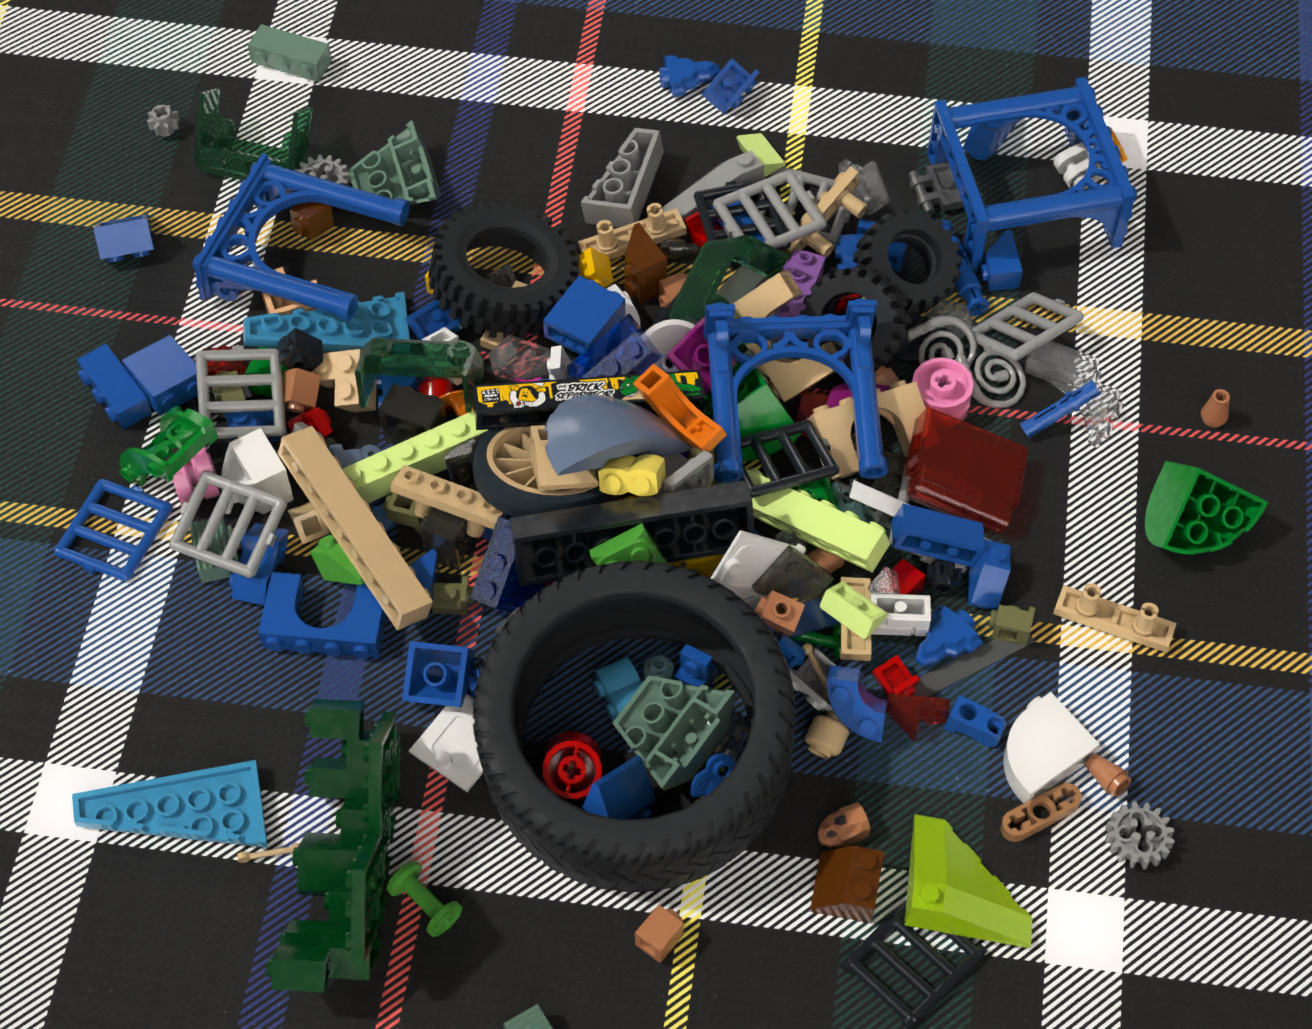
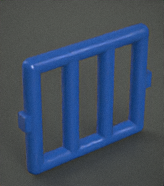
[54,479,173,581]

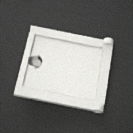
[711,530,806,605]
[409,694,483,792]

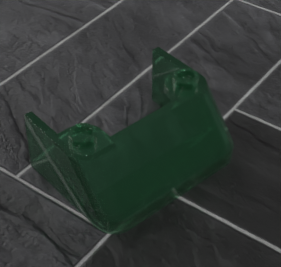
[194,88,313,180]
[669,235,790,352]
[355,337,484,413]

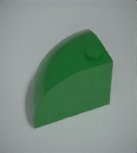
[703,354,801,461]
[1145,461,1268,555]

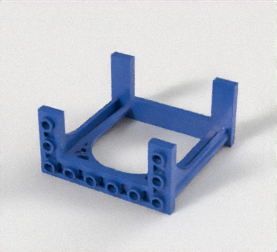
[927,77,1137,272]

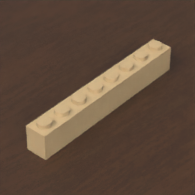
[278,426,433,631]

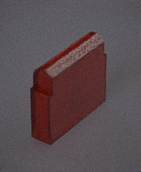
[904,407,1029,534]

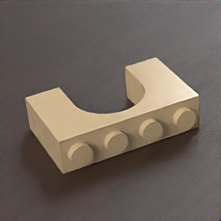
[733,270,846,402]
[806,380,938,482]

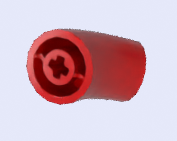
[541,731,602,802]

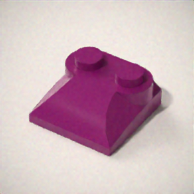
[666,317,737,395]

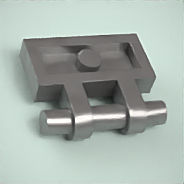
[909,162,964,215]

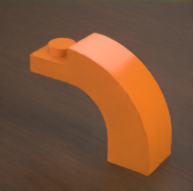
[633,364,727,453]

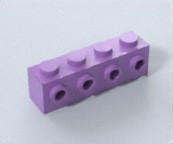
[774,249,826,342]

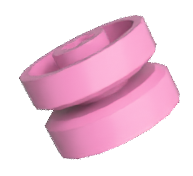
[912,357,974,430]
[165,447,220,507]

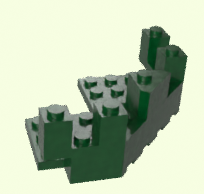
[266,699,401,992]

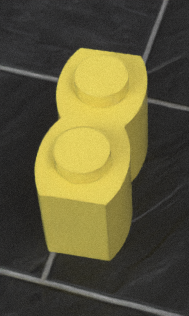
[598,454,666,496]

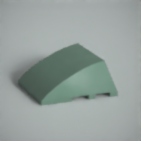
[348,120,442,205]
[613,675,736,791]

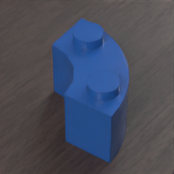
[229,523,289,605]
[827,665,887,742]

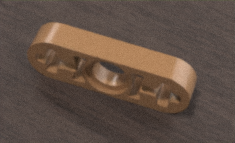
[1000,783,1082,842]

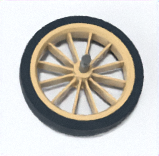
[473,426,622,517]

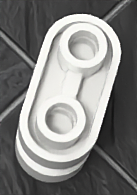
[1053,142,1103,188]

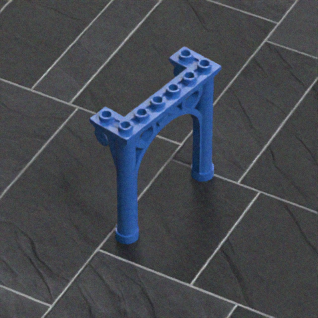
[193,153,410,321]
[703,298,888,483]

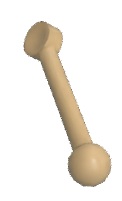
[802,643,829,699]
[237,843,300,863]

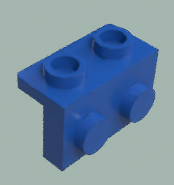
[701,58,760,114]
[405,299,464,346]

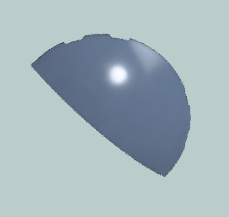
[544,395,691,476]

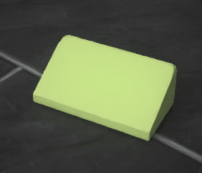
[736,133,785,178]
[820,581,888,639]

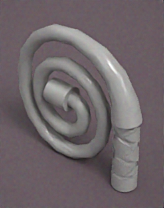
[907,316,977,367]
[955,352,1026,408]

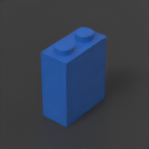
[543,275,626,359]
[122,335,198,416]

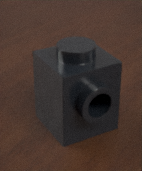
[278,328,323,372]

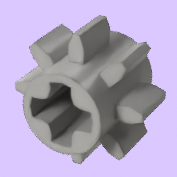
[147,105,180,136]

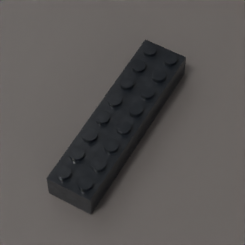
[510,481,754,587]

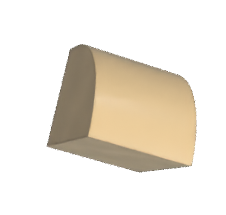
[288,502,330,544]

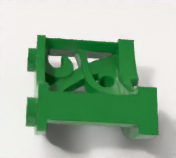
[119,406,218,487]

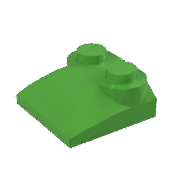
[589,523,668,566]

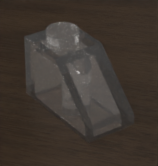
[488,334,550,381]

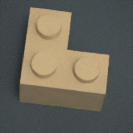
[312,349,377,413]

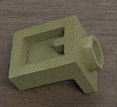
[432,576,475,615]

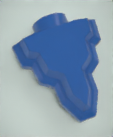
[659,55,721,98]
[915,606,983,667]

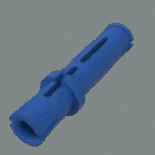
[1020,380,1101,438]

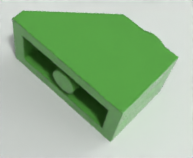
[310,535,364,585]

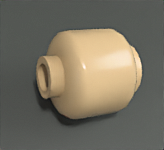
[805,712,849,759]

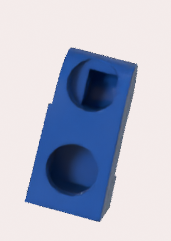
[943,695,1007,747]

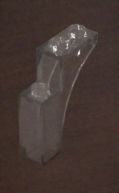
[1024,340,1123,448]

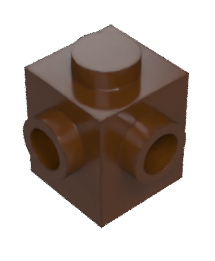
[290,202,334,240]

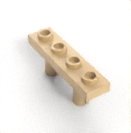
[784,166,868,259]
[578,203,687,260]
[391,465,506,537]
[1053,583,1177,653]

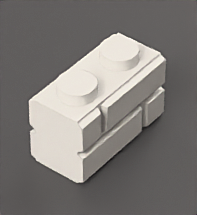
[871,593,931,636]

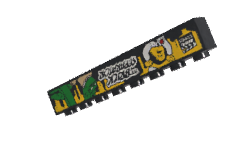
[473,370,705,430]

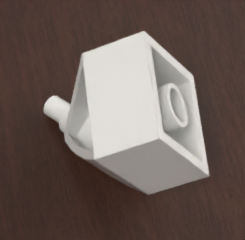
[221,428,294,514]

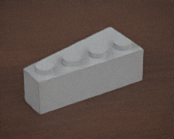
[581,128,664,228]

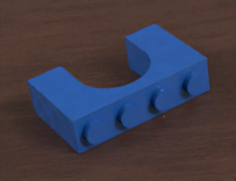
[258,572,387,659]

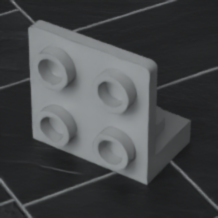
[654,450,714,495]

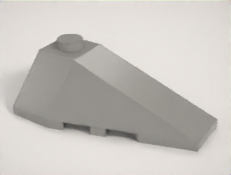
[662,150,765,223]

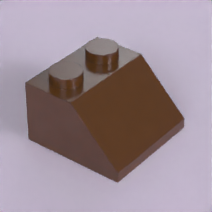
[623,222,667,305]
[810,846,884,924]

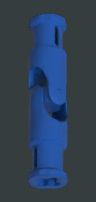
[941,220,990,316]

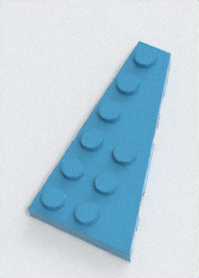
[72,760,268,848]

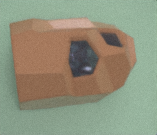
[818,802,870,848]

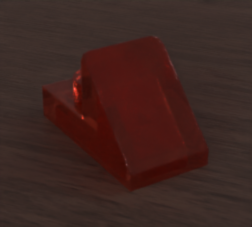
[886,694,950,741]

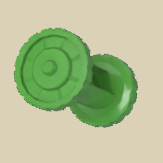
[387,860,462,937]

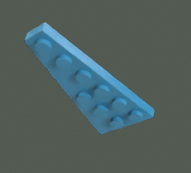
[243,292,411,357]

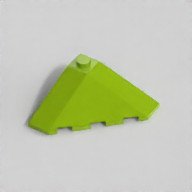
[905,814,1032,948]

